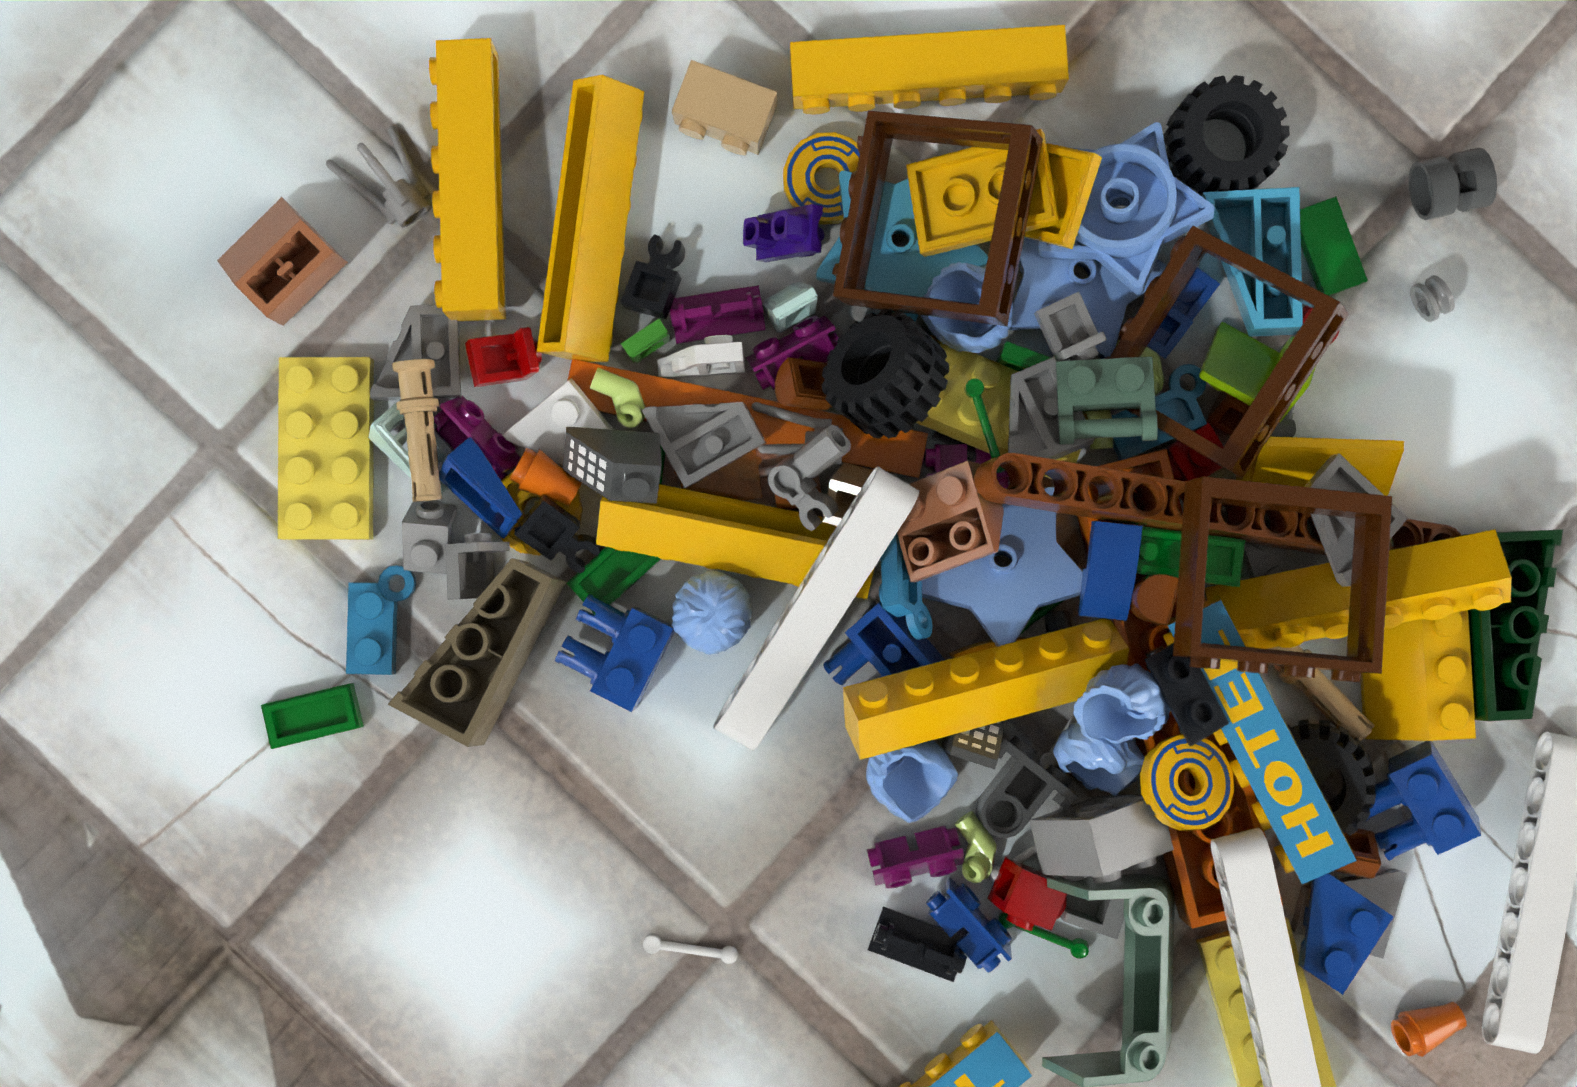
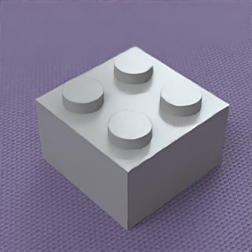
[1029,795,1174,883]

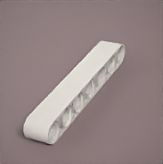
[713,466,919,751]
[1482,732,1577,1054]
[1211,828,1321,1087]

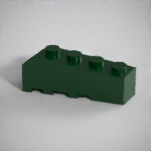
[1462,529,1563,722]

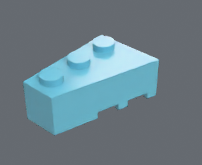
[1202,187,1303,337]

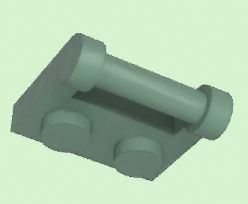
[1056,357,1158,445]

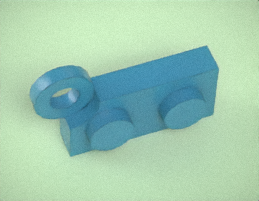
[1112,364,1207,461]
[879,533,933,640]
[346,565,416,675]

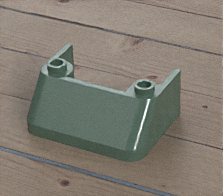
[1042,874,1175,1087]

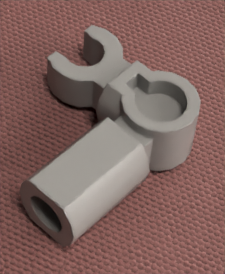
[768,425,851,532]

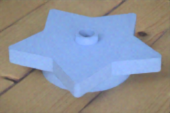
[1038,122,1215,295]
[1008,206,1167,359]
[922,487,1083,646]

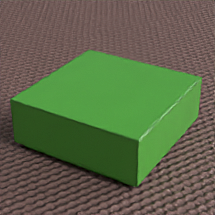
[621,319,671,363]

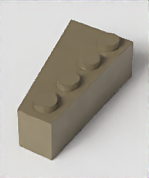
[388,558,566,747]

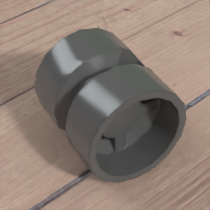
[1408,148,1497,221]

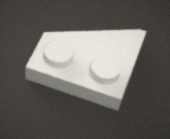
[657,335,745,378]
[502,378,614,466]

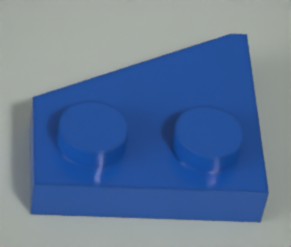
[1298,873,1394,995]

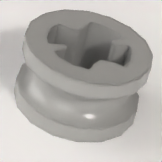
[1410,275,1455,322]

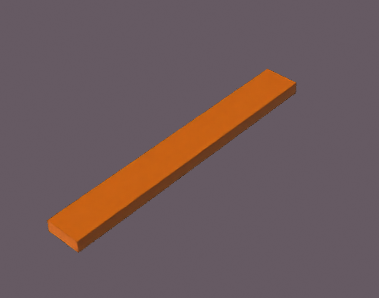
[567,359,928,479]

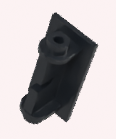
[1144,643,1229,746]
[867,906,967,982]

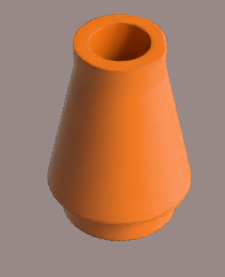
[509,447,582,507]
[1391,1002,1467,1057]

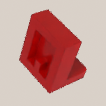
[1163,423,1223,481]

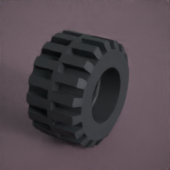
[1163,75,1290,196]
[821,309,949,439]
[1255,719,1376,836]

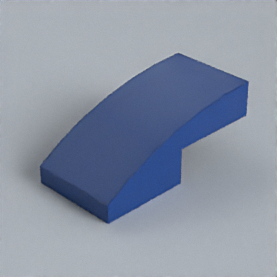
[1147,267,1220,359]
[1078,521,1143,621]

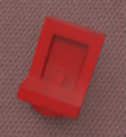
[465,327,542,388]

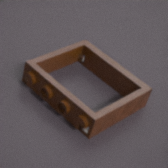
[832,111,1043,326]
[1104,225,1349,479]
[1173,476,1392,682]

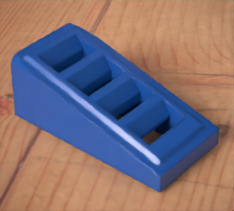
[439,437,522,539]

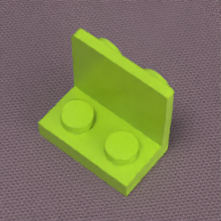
[1199,322,1316,422]

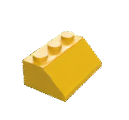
[1236,436,1404,496]
[1360,610,1476,741]

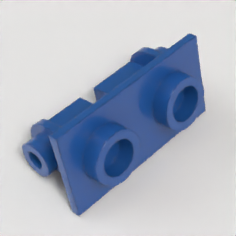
[926,877,1012,973]

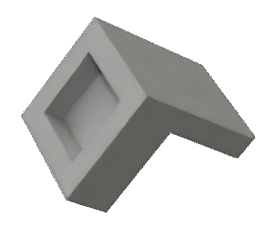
[1061,894,1124,939]

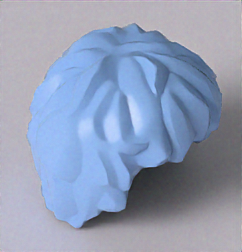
[921,262,1013,353]
[671,570,752,655]
[1073,664,1170,744]
[1053,722,1145,796]
[866,740,958,823]

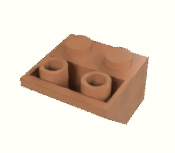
[217,197,348,326]
[897,461,1004,583]

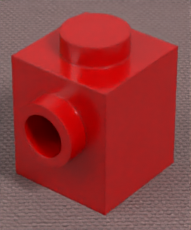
[987,857,1067,931]

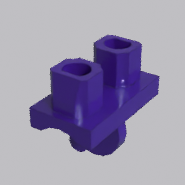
[743,204,825,262]

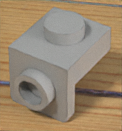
[1034,292,1107,361]
[402,500,457,574]
[445,533,510,600]

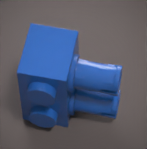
[555,594,675,712]
[823,601,945,685]
[1366,741,1481,861]

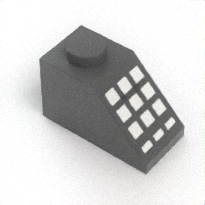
[563,427,661,504]
[941,721,1005,770]

